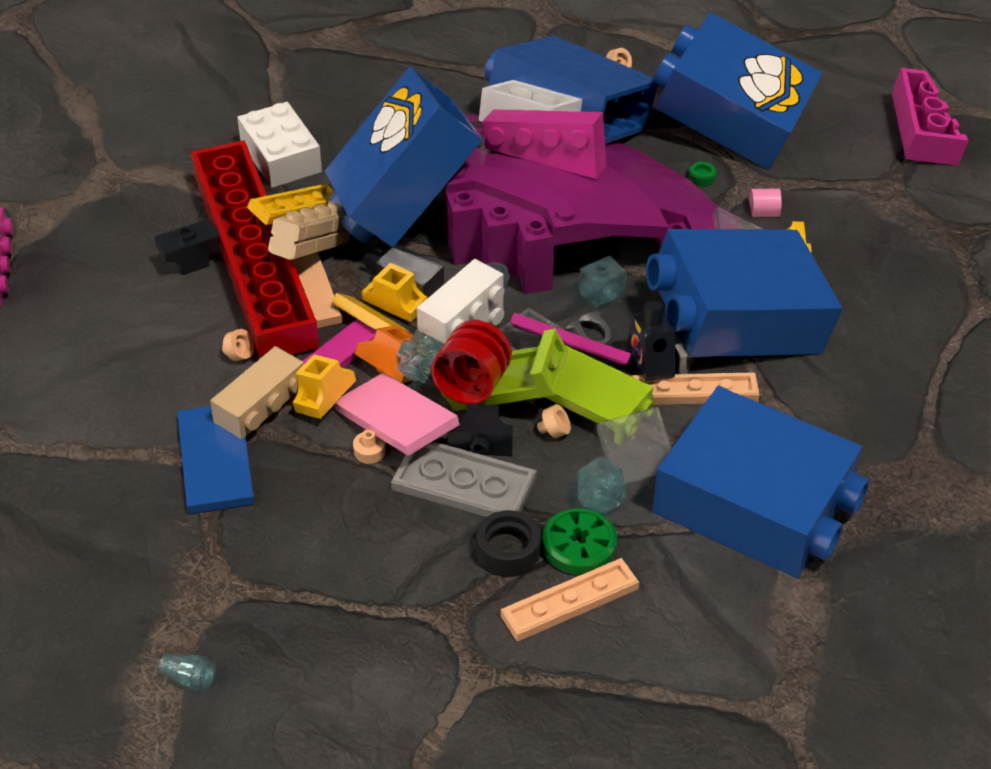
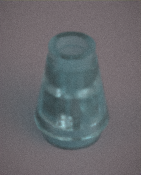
[159,653,216,691]

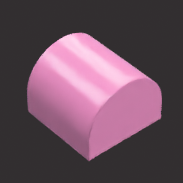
[749,188,782,217]

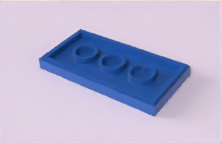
[177,406,255,514]

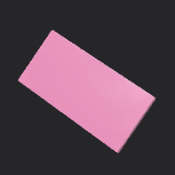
[334,373,459,456]

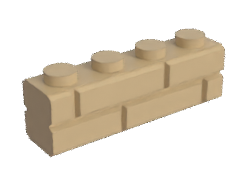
[268,202,350,260]

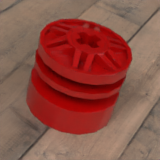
[431,320,513,405]

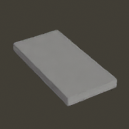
[391,441,537,517]

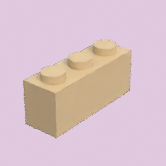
[210,346,304,439]

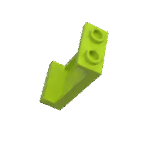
[441,328,568,411]
[524,345,655,446]

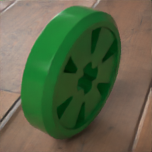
[542,508,617,575]

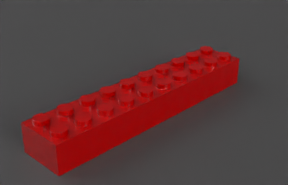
[190,140,320,359]

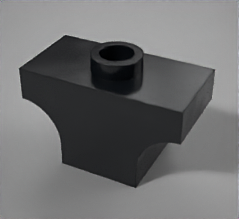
[154,219,221,275]
[448,404,513,457]

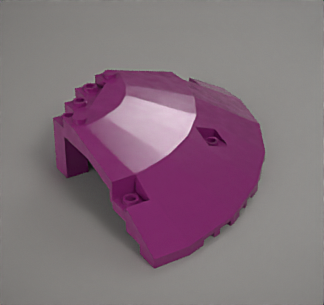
[442,114,737,294]

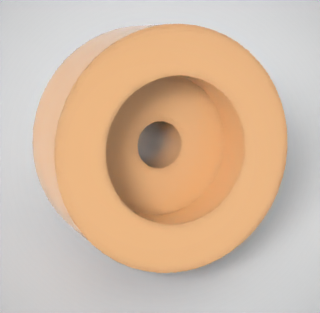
[606,48,632,68]
[222,329,254,361]
[537,404,571,439]
[353,430,386,464]

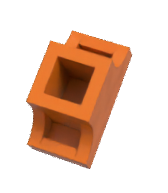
[354,325,422,383]

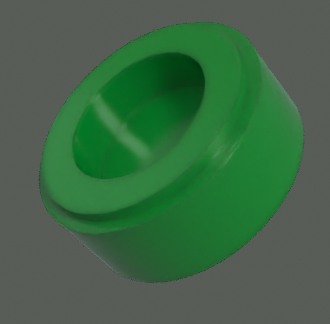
[688,162,717,187]

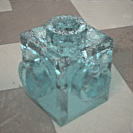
[578,256,627,307]
[396,330,444,383]
[577,456,626,515]

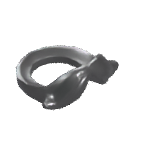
[566,312,611,345]

